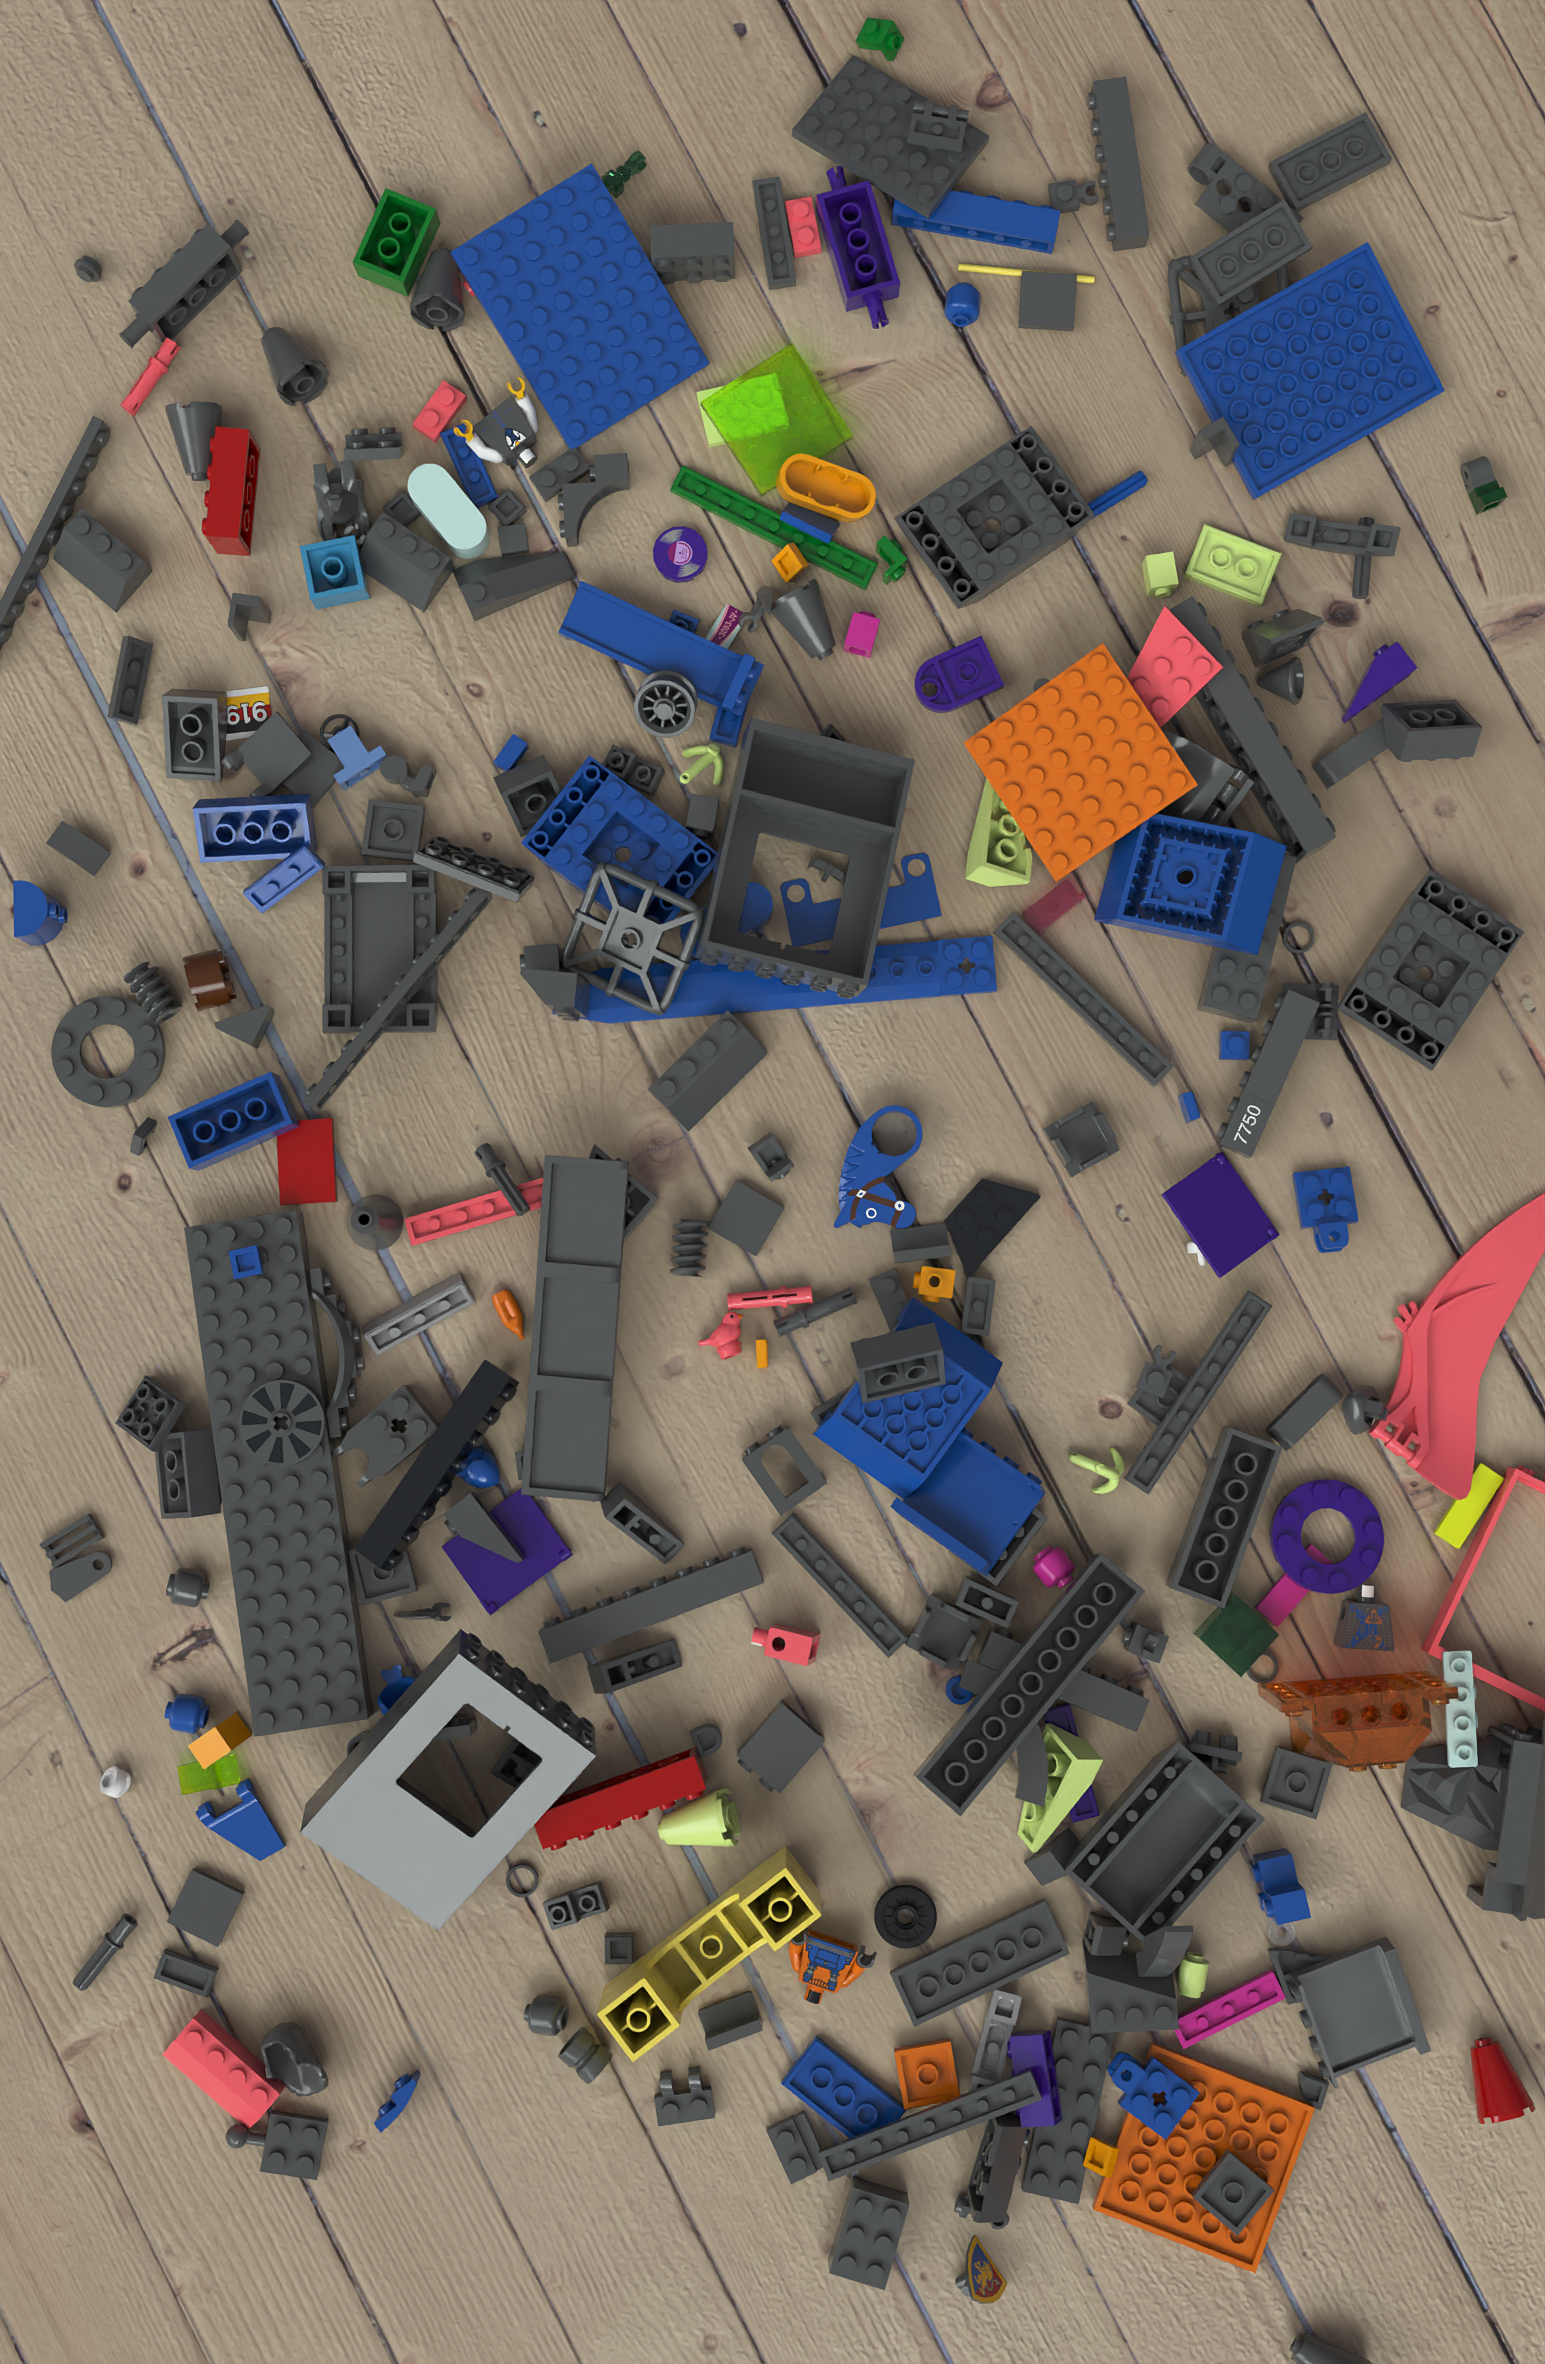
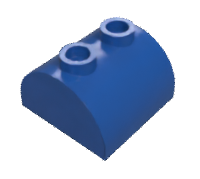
[13,880,68,946]

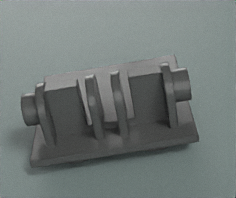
[1282,982,1339,1041]

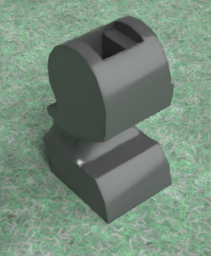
[380,755,437,797]

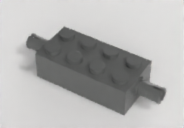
[119,219,249,348]

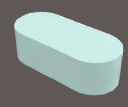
[407,464,490,559]

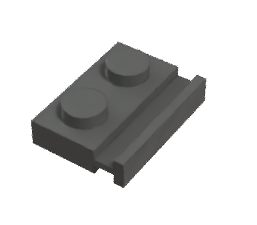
[767,2110,823,2184]

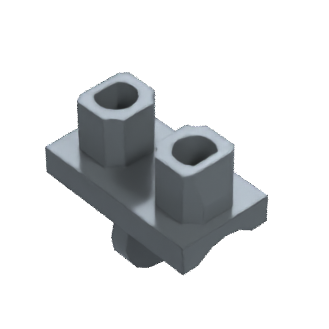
[1186,1730,1242,1774]

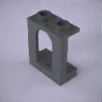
[742,1426,827,1516]

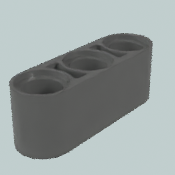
[1266,1373,1343,1451]

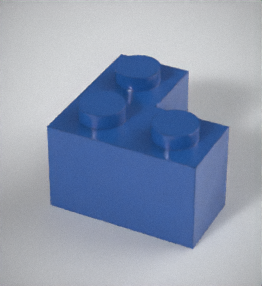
[1251,1848,1311,1925]

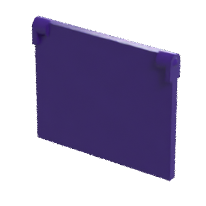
[1161,1152,1280,1278]
[441,1488,573,1616]

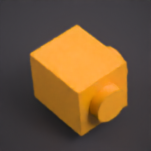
[913,1266,956,1303]

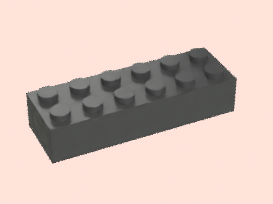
[1197,855,1297,1024]
[1165,1426,1283,1608]

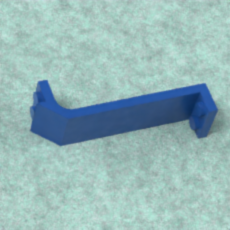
[558,581,764,716]

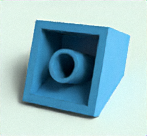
[300,535,370,610]

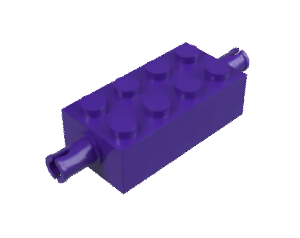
[816,166,900,329]

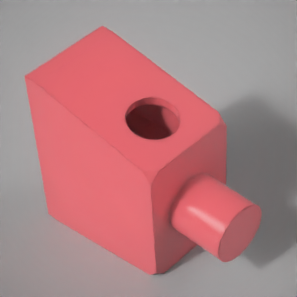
[751,1624,821,1666]

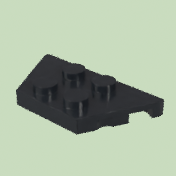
[944,1179,1041,1277]

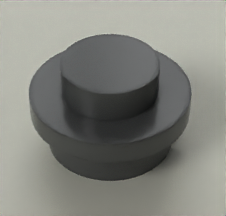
[74,255,102,282]

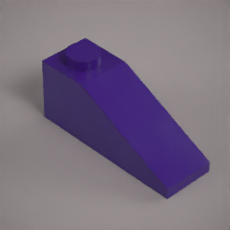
[1342,642,1417,723]

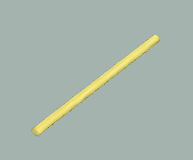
[958,263,1095,284]

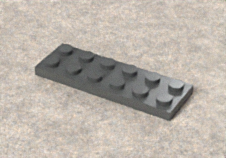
[890,1898,1070,2027]
[1021,2017,1114,2204]

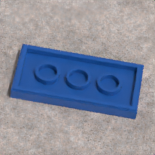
[781,2035,907,2138]

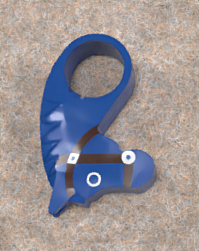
[834,1105,923,1229]

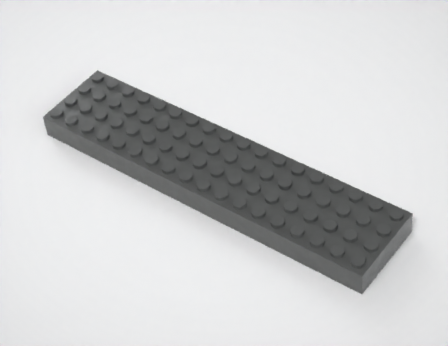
[184,1210,373,1737]

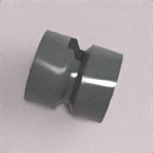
[558,2027,612,2084]

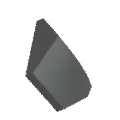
[490,1739,542,1788]

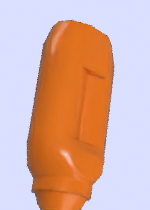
[492,1289,525,1340]

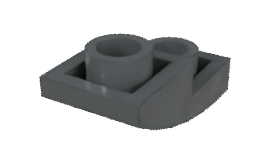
[602,745,666,796]
[46,821,111,876]
[543,1881,610,1930]

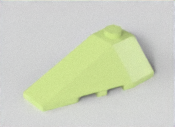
[965,778,1032,887]
[1017,1724,1103,1852]

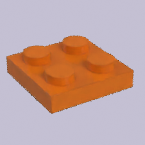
[894,2038,960,2110]

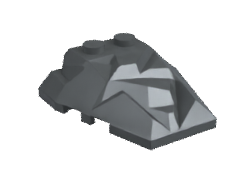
[1400,1734,1512,1851]

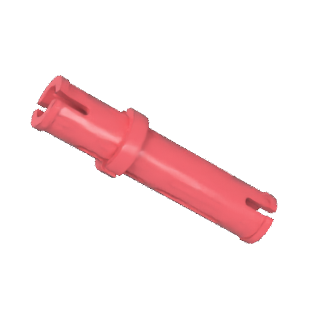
[120,337,181,416]
[727,1285,813,1311]

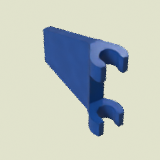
[196,1778,286,1861]

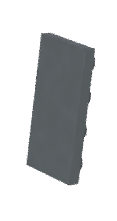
[412,836,535,903]

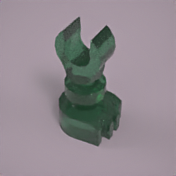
[602,151,647,198]

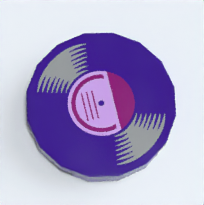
[653,526,708,583]

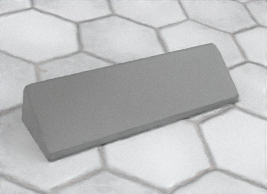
[361,1273,475,1356]

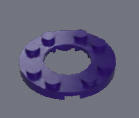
[1270,1479,1384,1594]

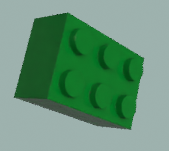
[353,188,441,297]

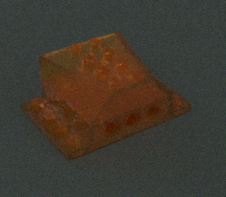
[1257,1671,1459,1772]

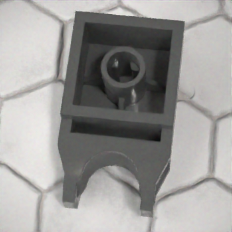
[332,1385,440,1488]

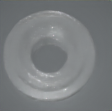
[1267,1920,1296,1946]

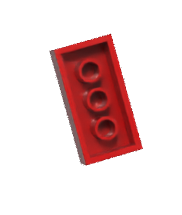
[202,427,261,556]

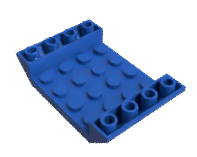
[813,1297,1003,1499]

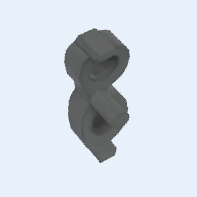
[807,859,846,887]

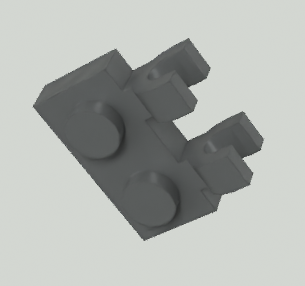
[654,2066,715,2126]

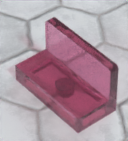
[1022,878,1086,936]

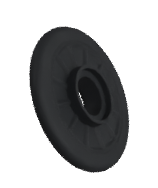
[874,1885,937,1949]

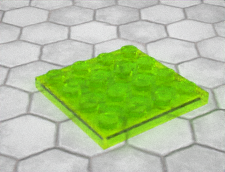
[700,343,853,497]

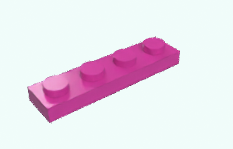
[1174,1969,1286,2049]

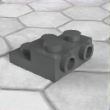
[344,427,404,461]

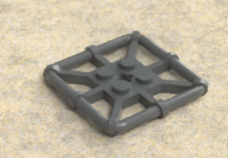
[1167,255,1289,377]
[560,861,706,1016]

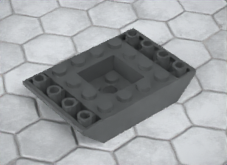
[895,426,1095,609]
[1337,870,1524,1071]

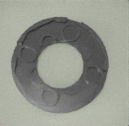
[51,996,165,1108]

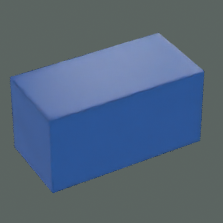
[493,734,529,772]

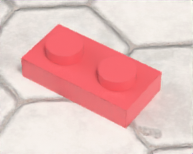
[785,196,821,258]
[412,380,467,443]

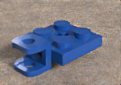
[1292,1167,1359,1253]
[1107,2051,1200,2140]

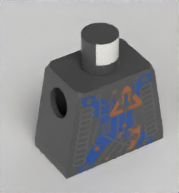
[1334,1584,1394,1651]

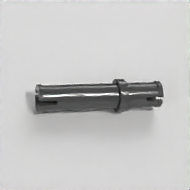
[773,1287,857,1337]

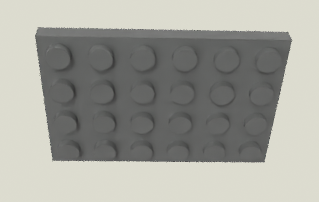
[792,55,989,219]

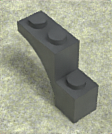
[558,453,630,547]

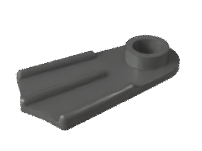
[49,1551,112,1602]

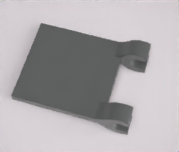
[221,712,313,797]

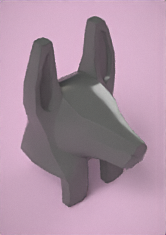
[313,461,370,549]

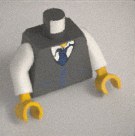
[454,376,538,468]

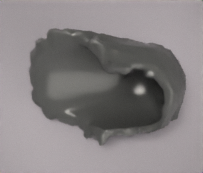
[261,2022,329,2097]

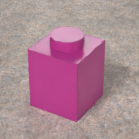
[844,611,880,658]

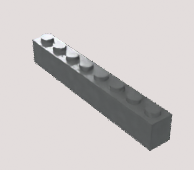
[538,1546,764,1664]

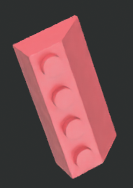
[162,2009,285,2130]

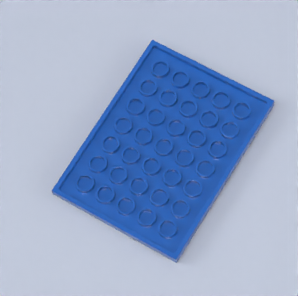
[450,163,710,449]
[1175,242,1445,500]

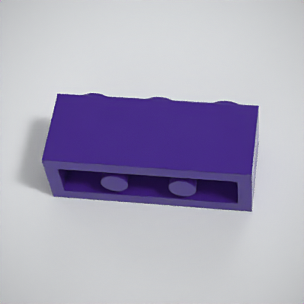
[1007,2030,1063,2127]

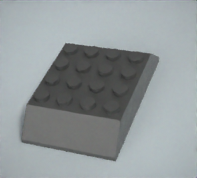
[1064,1740,1265,1944]

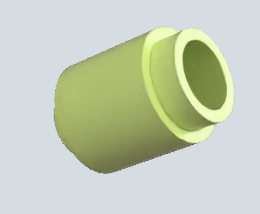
[1176,1952,1209,1998]

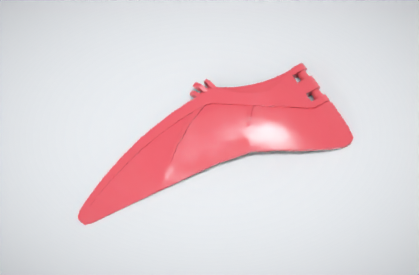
[1368,1193,1545,1500]

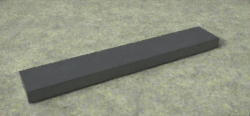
[772,1514,909,1658]

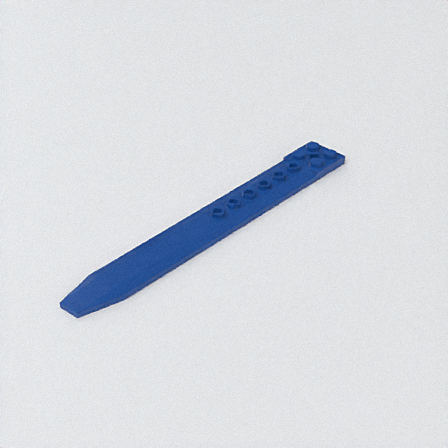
[552,936,997,1024]

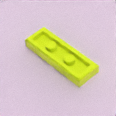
[1433,1462,1505,1549]

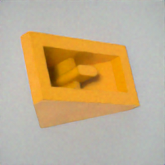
[188,1712,252,1770]

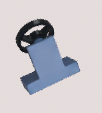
[320,714,387,791]

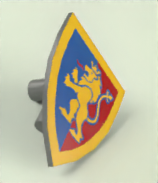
[955,2235,1007,2304]

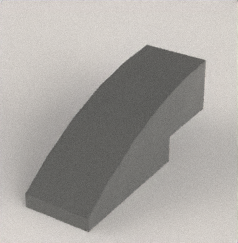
[1136,1926,1193,1977]

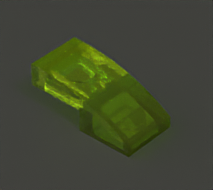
[176,1755,240,1796]

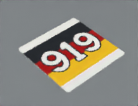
[225,686,272,741]

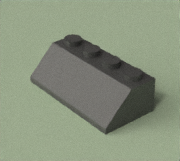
[648,1010,767,1132]

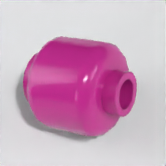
[1033,1545,1075,1589]

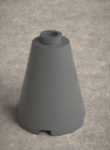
[410,248,465,331]
[261,327,329,406]
[165,401,222,481]
[771,579,836,661]
[347,1195,403,1251]
[1289,2333,1373,2364]

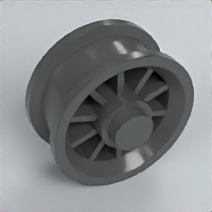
[634,669,698,738]

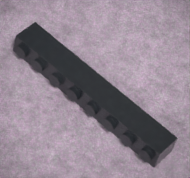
[354,1359,520,1571]

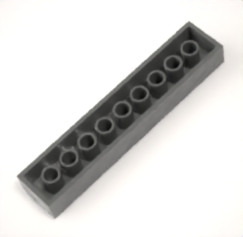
[1170,596,1336,864]
[913,1553,1145,1816]

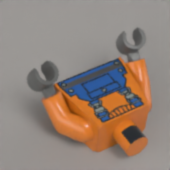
[788,1927,877,2004]

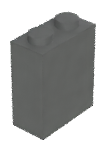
[737,1700,825,1793]

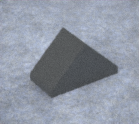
[214,1005,275,1049]
[1024,1827,1080,1886]

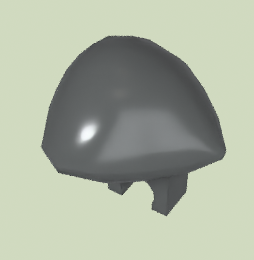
[1342,1385,1389,1435]

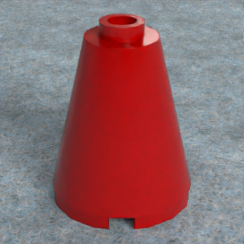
[1470,2037,1536,2124]

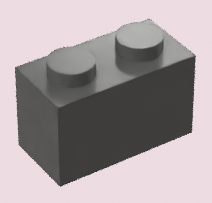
[953,1575,1019,1628]

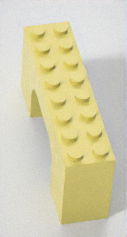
[597,1846,822,2062]

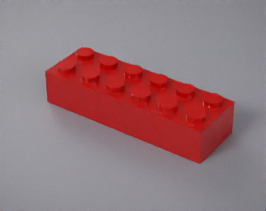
[534,1747,708,1851]

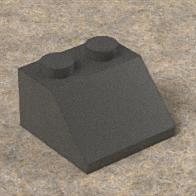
[494,755,561,837]

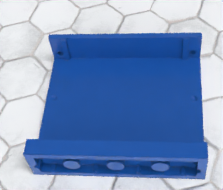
[890,1427,1046,1576]

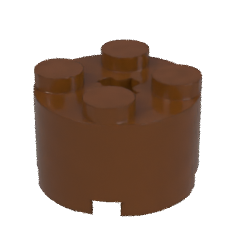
[183,949,237,1011]

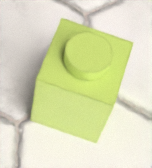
[1142,552,1179,598]

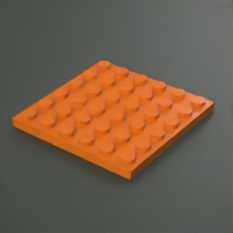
[963,643,1198,882]
[1092,2042,1315,2273]

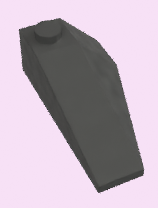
[452,552,575,621]

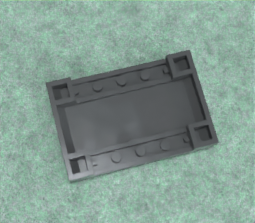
[322,865,438,1034]

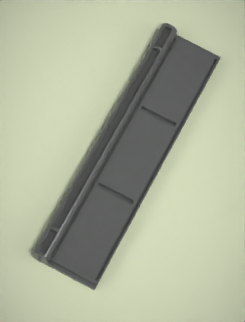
[521,1155,629,1502]

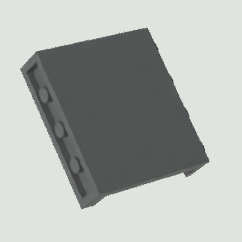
[1290,1937,1431,2088]

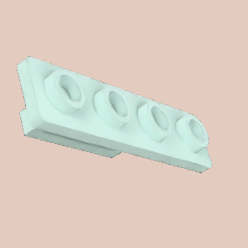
[1442,1650,1478,1768]

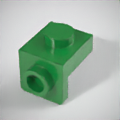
[856,18,904,61]
[876,535,907,585]

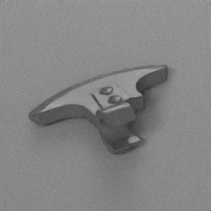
[738,586,773,633]
[394,1602,451,1622]

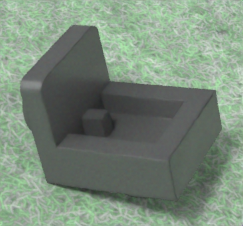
[748,1132,794,1182]

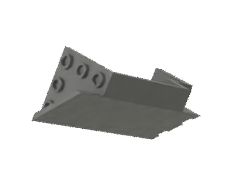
[1467,1713,1545,1921]

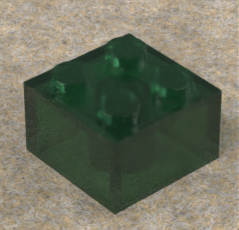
[1193,1592,1279,1677]

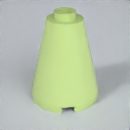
[658,1788,740,1847]

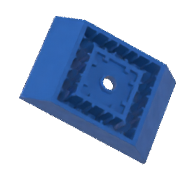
[521,755,717,923]
[1094,814,1287,956]

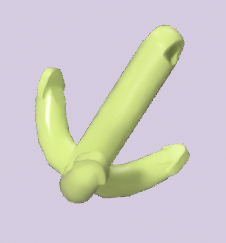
[680,743,724,786]
[1069,1447,1125,1494]

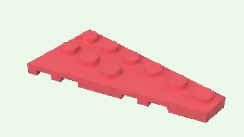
[1127,606,1224,728]

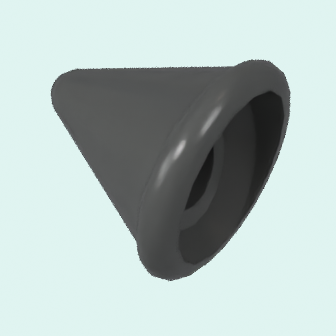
[1257,657,1304,705]

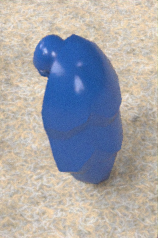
[457,1446,500,1489]

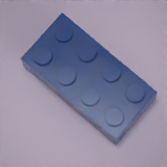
[192,794,317,863]
[168,1072,300,1171]

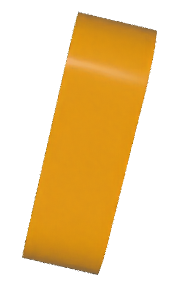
[776,454,876,523]

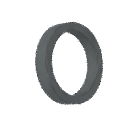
[1282,922,1315,954]
[1245,1651,1278,1684]
[506,1864,539,1897]

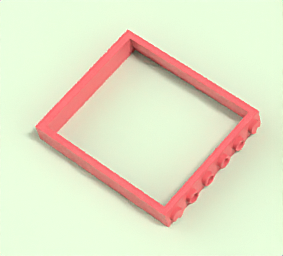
[1421,1465,1545,1712]

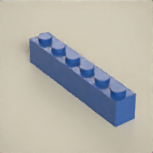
[891,190,1061,254]

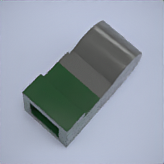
[1461,456,1507,515]

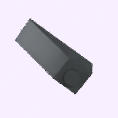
[600,1482,685,1564]
[443,1492,526,1563]
[587,1639,682,1694]

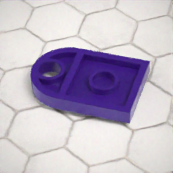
[914,636,1004,713]

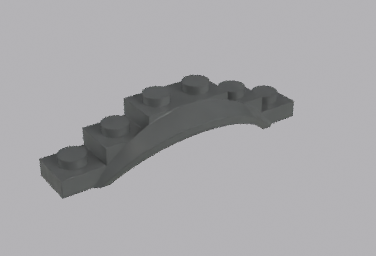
[310,1268,365,1438]

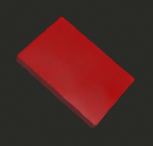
[276,1118,337,1206]

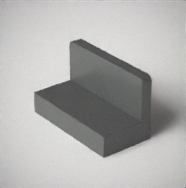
[1190,417,1240,467]
[228,593,272,641]
[890,1224,952,1264]
[698,1991,763,2051]

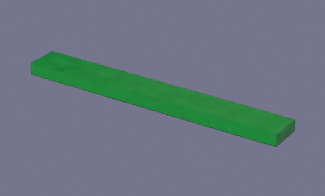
[670,465,878,590]

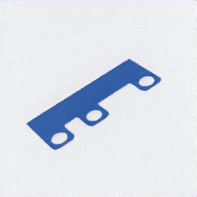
[780,853,942,947]

